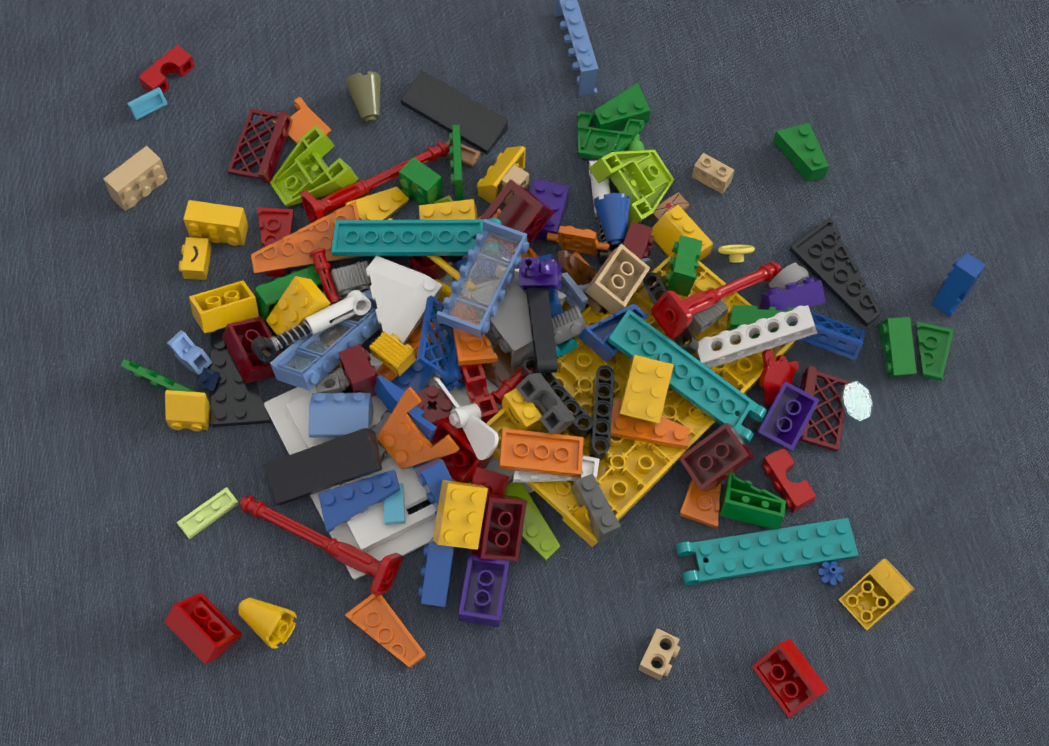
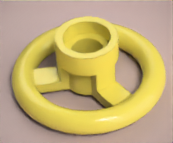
[718,245,755,263]

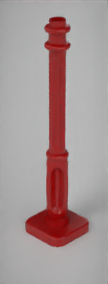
[300,142,450,223]
[651,261,781,339]
[239,496,403,596]

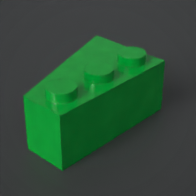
[593,83,651,131]
[773,123,829,182]
[665,235,702,297]
[726,305,794,346]
[877,317,917,377]
[719,473,786,530]

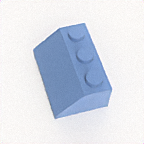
[309,393,374,438]

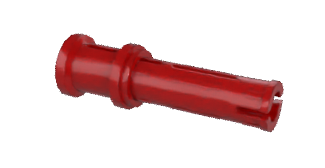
[309,248,340,306]
[490,356,534,406]

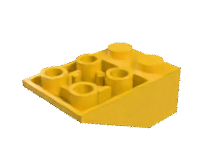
[839,559,915,630]

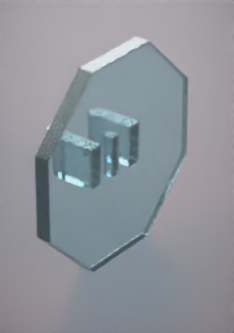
[840,381,873,422]

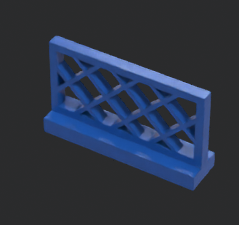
[416,295,461,385]
[792,311,866,361]

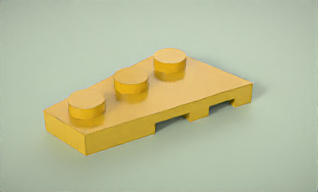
[344,187,409,220]

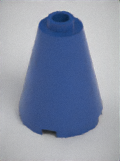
[594,193,631,246]

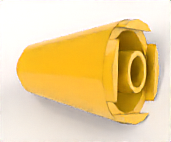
[238,598,297,649]

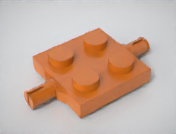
[547,226,610,256]

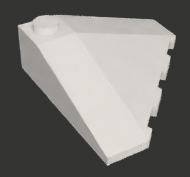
[366,256,442,345]

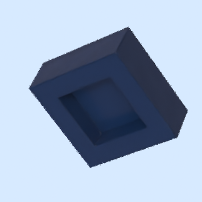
[198,367,220,391]

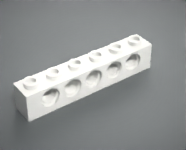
[698,305,817,368]

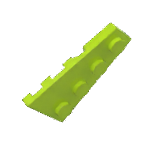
[504,481,560,561]

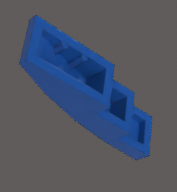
[374,375,437,442]

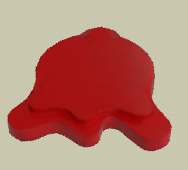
[760,350,799,406]

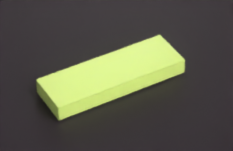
[177,487,239,539]

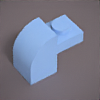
[167,330,213,375]

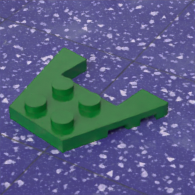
[578,111,645,160]

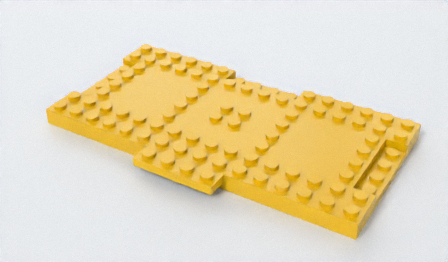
[486,252,795,547]

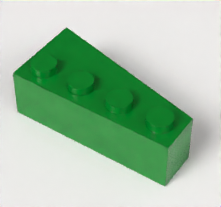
[254,265,329,326]

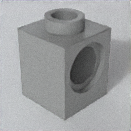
[315,373,346,393]

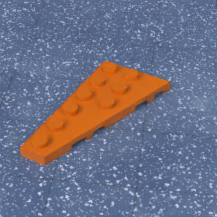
[251,201,363,274]

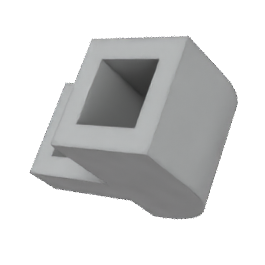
[768,262,810,289]

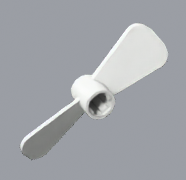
[434,377,499,460]

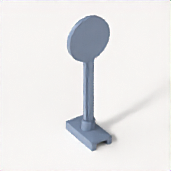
[557,258,654,312]

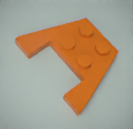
[377,387,460,469]

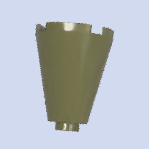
[346,71,381,124]

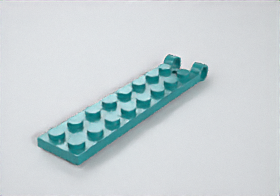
[331,218,502,257]
[607,309,767,444]
[676,518,859,585]

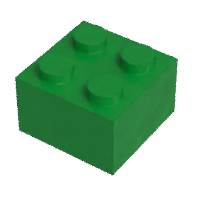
[399,157,443,206]

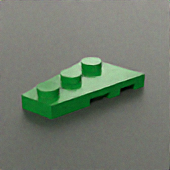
[916,321,954,381]

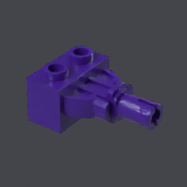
[518,257,561,290]

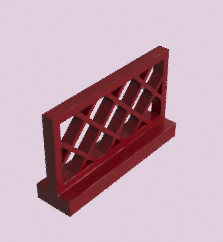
[227,109,293,184]
[797,366,850,452]

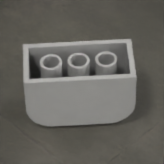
[470,279,534,368]

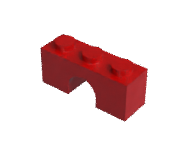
[139,45,195,93]
[461,364,499,423]
[762,447,816,513]

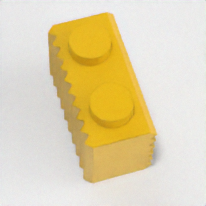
[369,331,416,376]

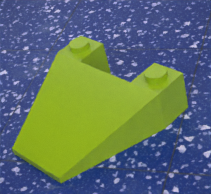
[270,125,359,207]
[589,150,675,229]

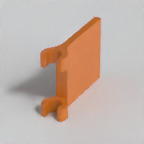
[273,97,332,144]

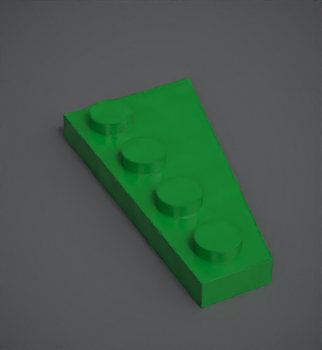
[449,125,464,201]
[121,359,197,392]

